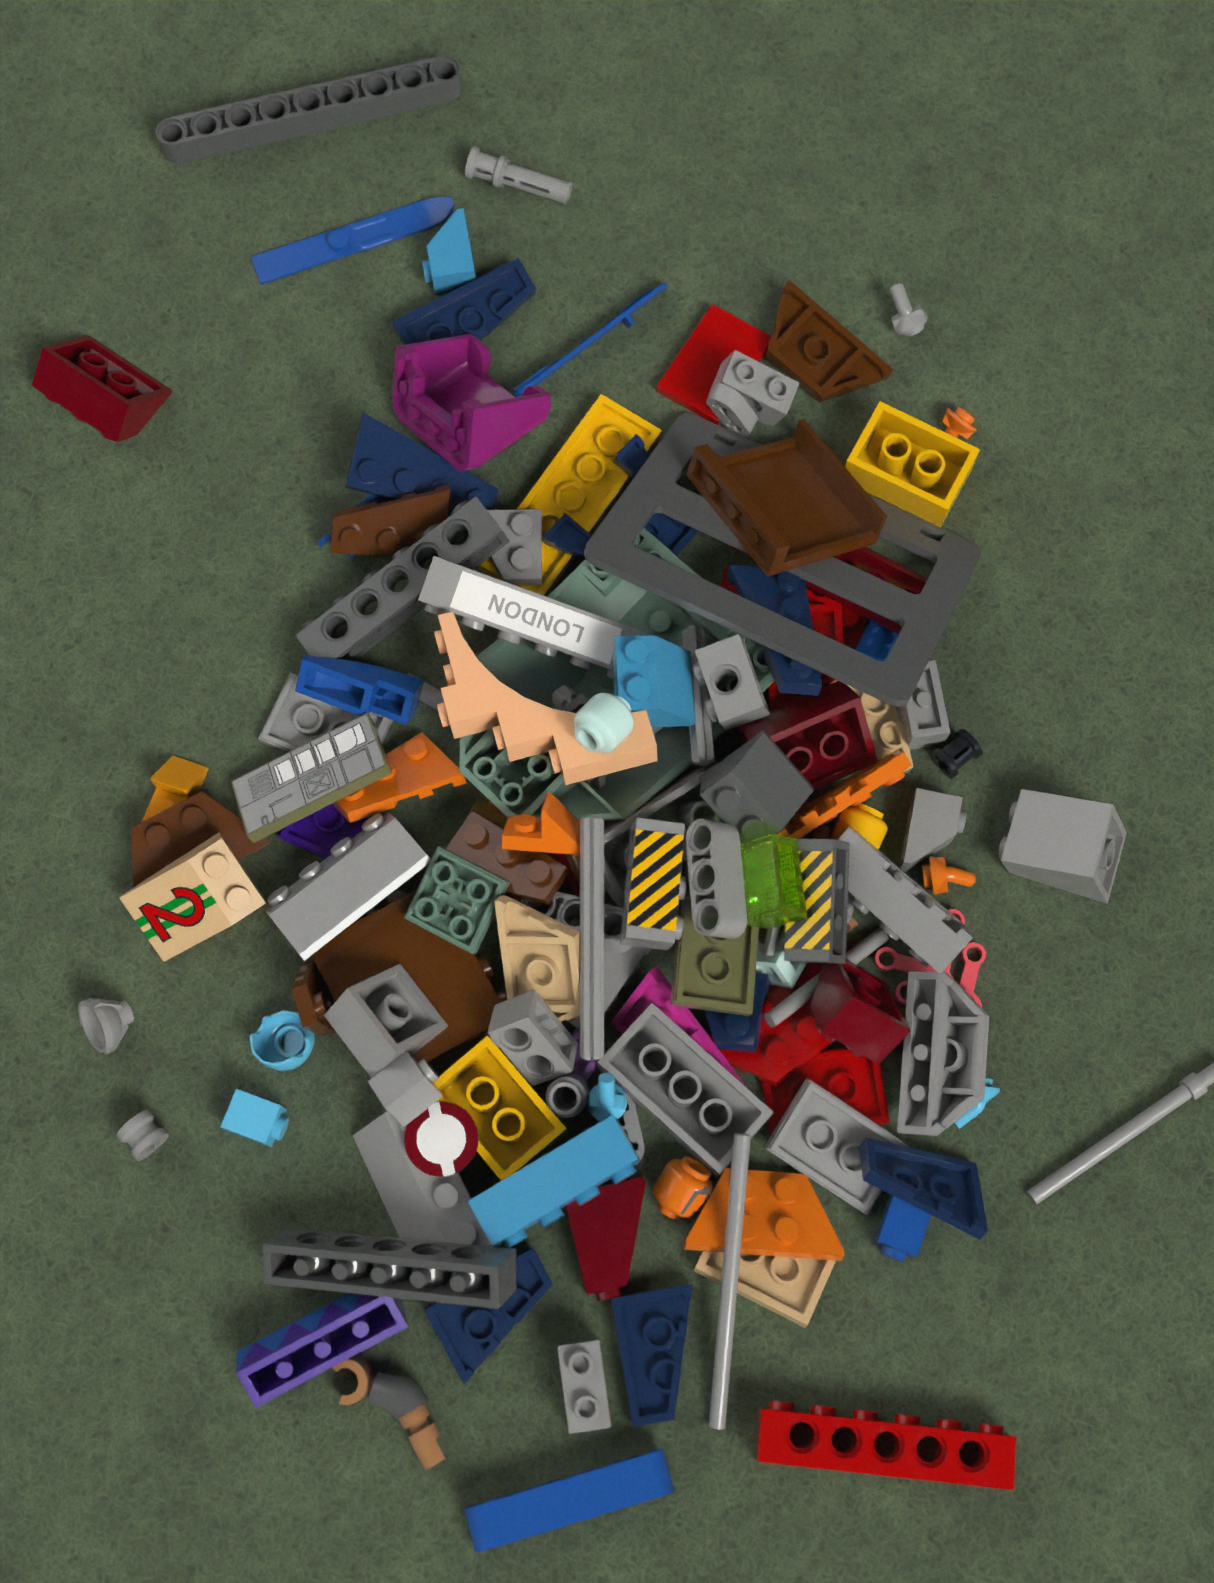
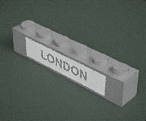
[418,556,651,679]

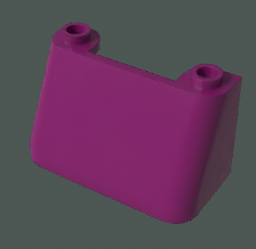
[392,334,551,472]

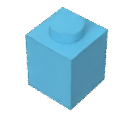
[220,1089,289,1147]

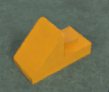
[142,756,209,821]

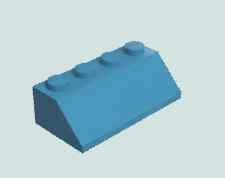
[468,1115,641,1248]

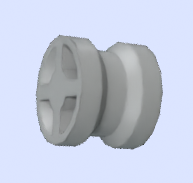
[116,1109,169,1161]

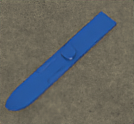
[251,197,454,285]

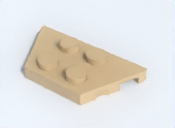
[494,895,580,1022]

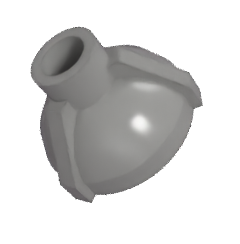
[78,998,134,1055]

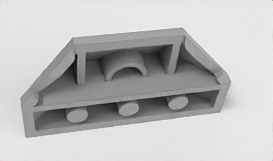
[897,971,989,1136]

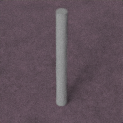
[764,928,888,1028]

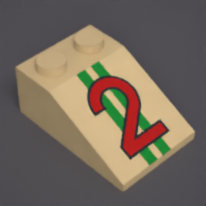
[119,832,266,962]

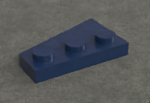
[859,1137,988,1240]
[611,1284,693,1427]

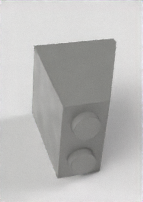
[999,789,1127,904]

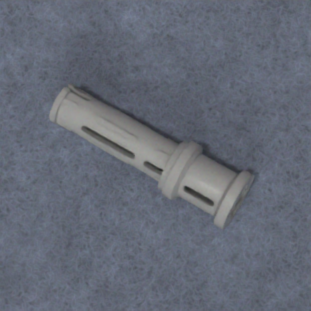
[465,146,573,205]

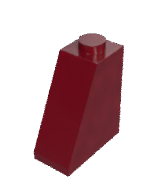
[566,1176,646,1302]

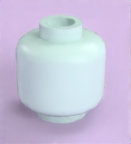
[574,693,634,753]

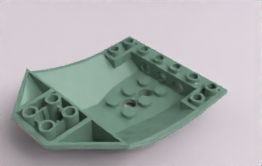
[459,528,774,821]

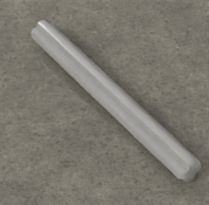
[580,817,604,1060]

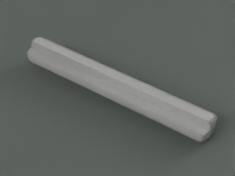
[682,625,715,767]

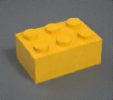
[845,401,980,527]
[434,1035,568,1181]

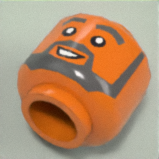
[653,1156,713,1220]

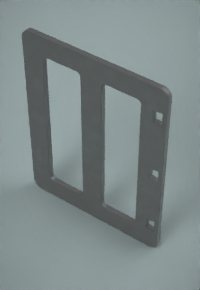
[584,413,982,707]

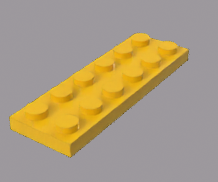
[478,394,662,597]

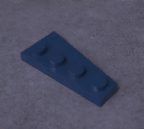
[392,258,536,345]
[345,413,498,516]

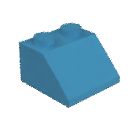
[612,635,695,727]

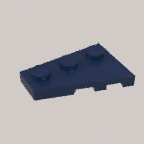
[424,1246,553,1384]

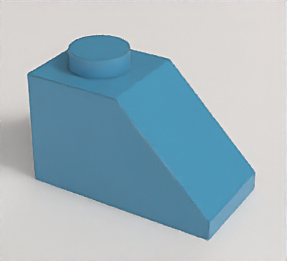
[422,208,476,294]

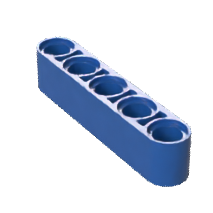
[464,1448,675,1552]

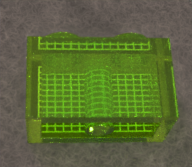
[740,834,807,929]

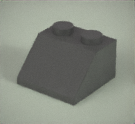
[700,730,813,852]

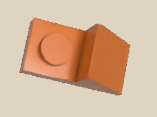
[502,792,580,855]

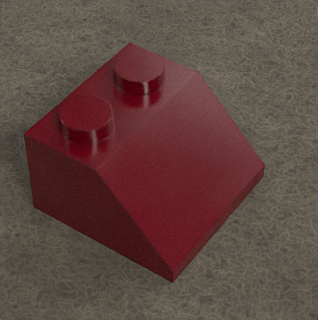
[810,959,911,1064]

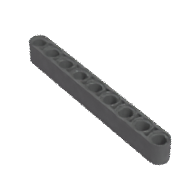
[156,55,463,164]

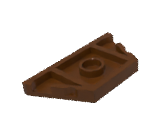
[766,280,894,403]
[131,791,271,887]

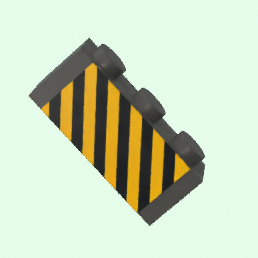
[781,839,850,964]

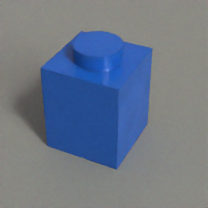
[873,1195,931,1262]

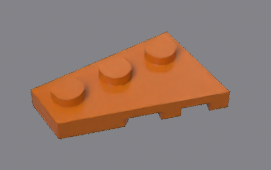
[332,732,467,823]

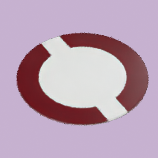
[404,1102,478,1177]

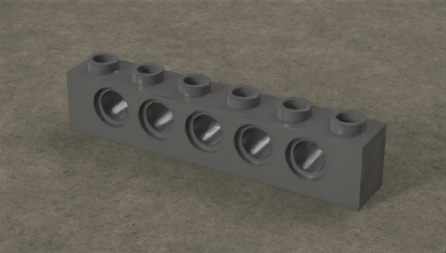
[295,496,510,661]
[262,1227,516,1309]

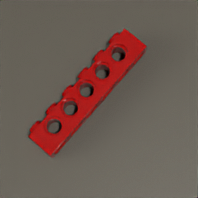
[755,1400,1016,1490]

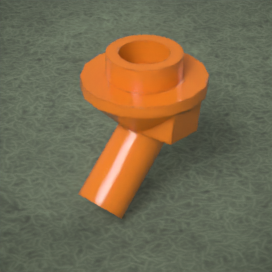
[942,406,977,439]
[922,856,976,895]

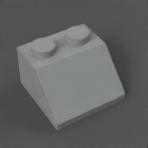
[324,964,448,1079]

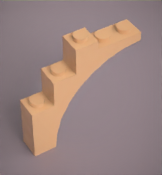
[434,612,658,785]

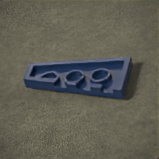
[726,565,822,696]

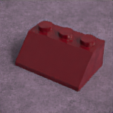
[31,335,173,443]
[737,681,878,791]

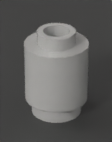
[546,1073,590,1118]

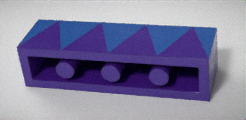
[236,1293,408,1407]

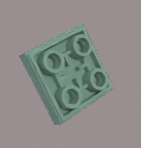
[404,846,510,954]

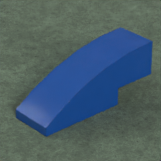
[295,656,424,725]

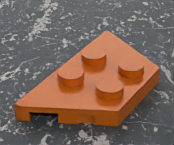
[684,1168,844,1261]

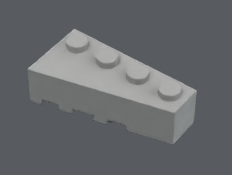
[836,825,973,974]

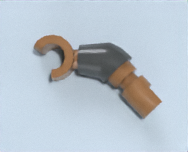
[332,1355,446,1470]

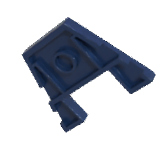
[542,434,698,561]

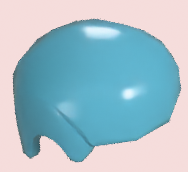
[249,1010,315,1071]

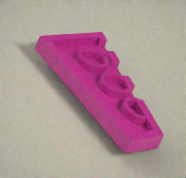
[610,966,748,1089]

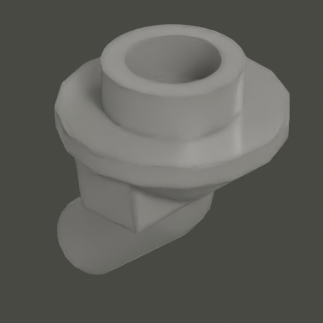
[890,283,928,337]

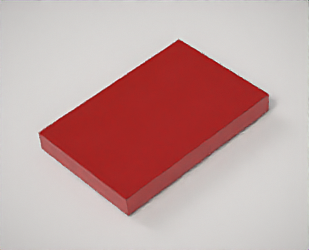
[656,304,771,425]
[761,1048,890,1137]

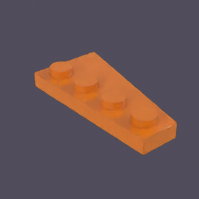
[770,750,912,847]

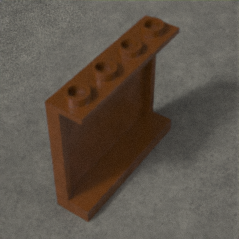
[686,419,887,577]
[311,890,507,1063]

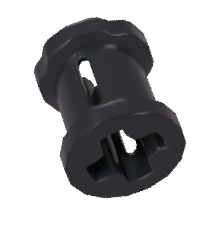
[931,729,983,779]

